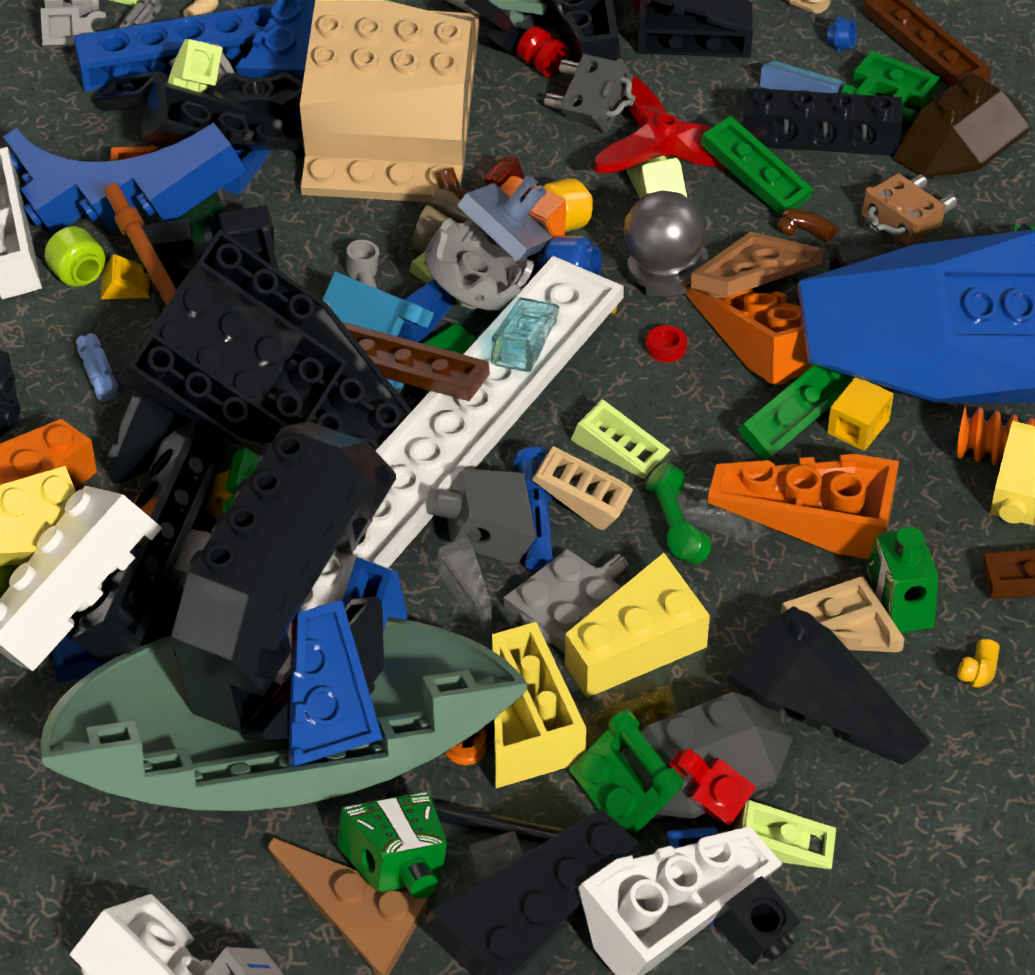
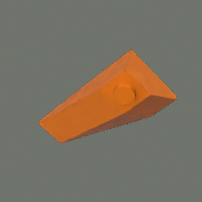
[684,284,814,385]
[707,454,899,560]

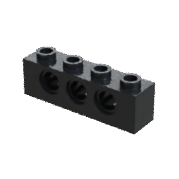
[742,88,902,156]

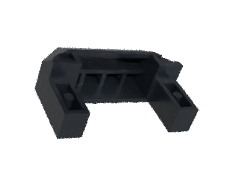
[171,421,397,732]

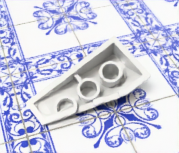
[579,826,782,975]
[70,894,213,975]

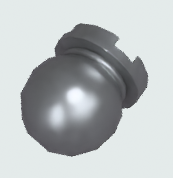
[624,190,709,297]

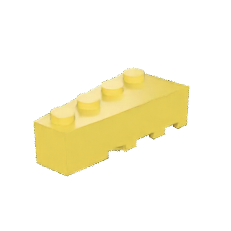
[0,466,76,568]

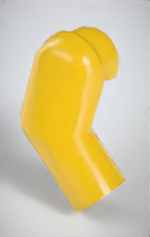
[957,639,1000,688]

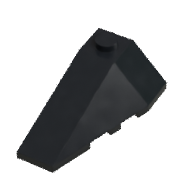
[140,80,305,150]

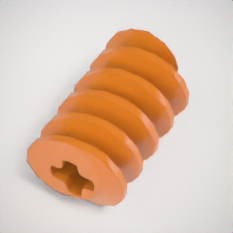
[956,405,1035,467]

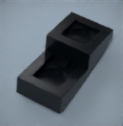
[464,0,520,56]

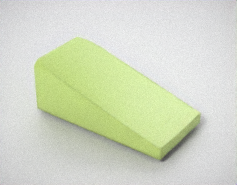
[733,800,836,869]

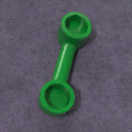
[645,462,711,566]

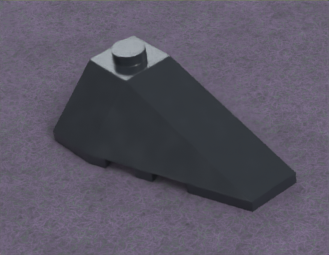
[727,606,930,765]

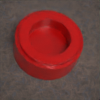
[645,325,687,363]

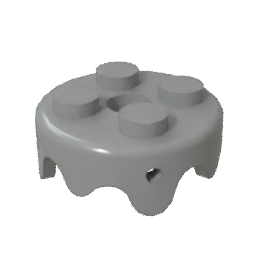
[425,218,534,310]

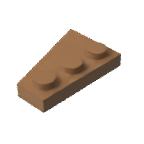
[691,232,823,298]

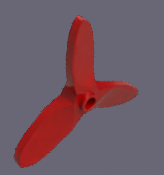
[593,76,729,173]

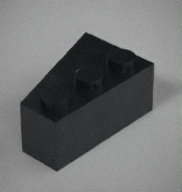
[637,0,753,58]

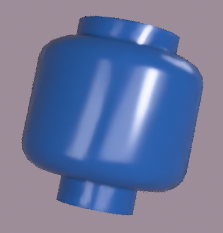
[538,236,602,275]

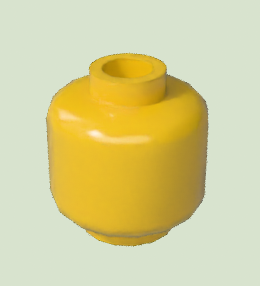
[543,178,593,233]

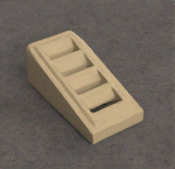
[532,446,633,530]

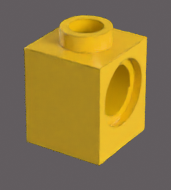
[827,377,894,451]

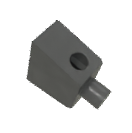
[426,469,536,563]

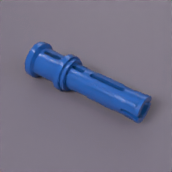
[513,446,554,571]

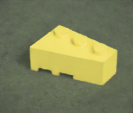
[564,553,710,698]
[492,622,586,788]

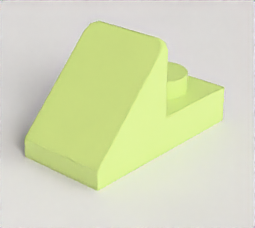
[627,155,687,199]

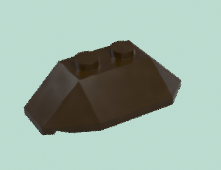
[893,73,1030,179]

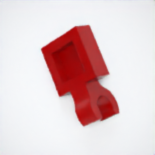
[668,748,756,827]

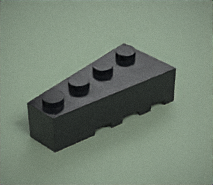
[542,0,621,63]
[423,809,638,975]

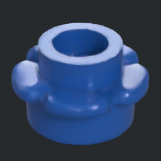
[828,16,857,52]

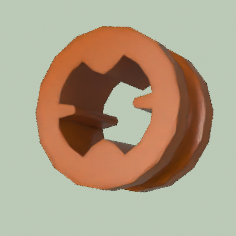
[445,728,487,765]

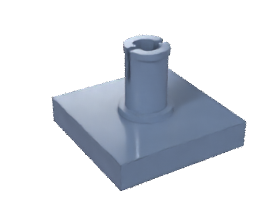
[457,176,553,262]

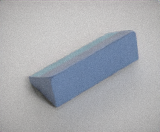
[760,61,845,93]

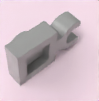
[41,7,106,49]

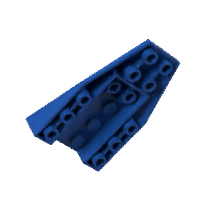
[797,230,1035,403]

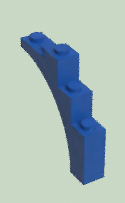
[3,123,247,235]

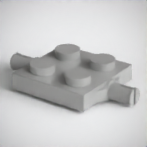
[503,549,629,653]

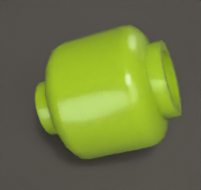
[44,226,106,287]

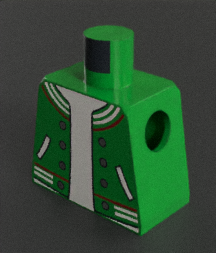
[866,527,939,633]
[337,791,447,899]

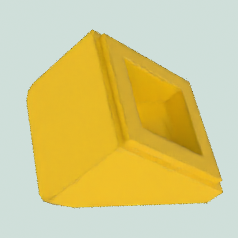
[100,254,150,299]

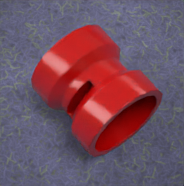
[517,26,570,78]

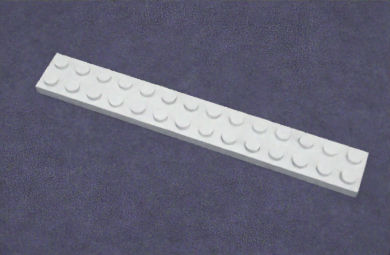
[273,256,624,685]

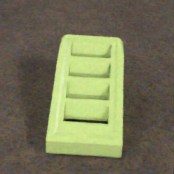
[571,399,670,479]

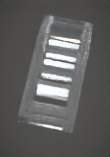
[676,484,764,543]
[438,537,492,636]

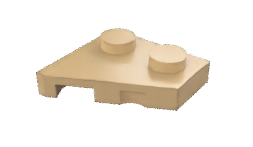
[781,576,905,652]

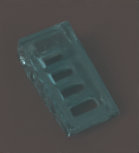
[491,297,559,372]

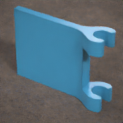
[323,272,434,391]

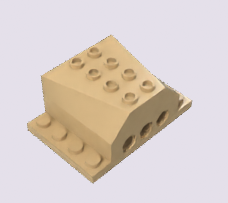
[300,0,480,202]

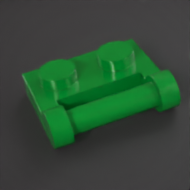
[569,710,684,837]

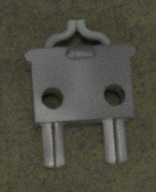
[544,54,636,133]

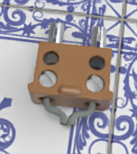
[861,173,957,246]

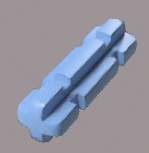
[76,333,119,402]

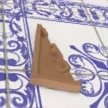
[268,838,427,975]

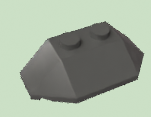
[621,692,793,819]

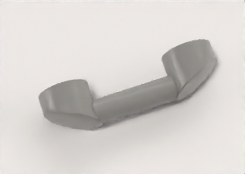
[346,240,379,289]

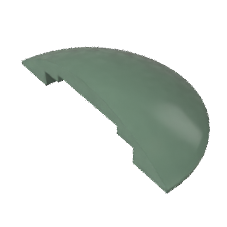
[40,617,527,811]

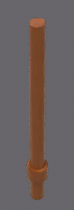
[103,183,176,305]

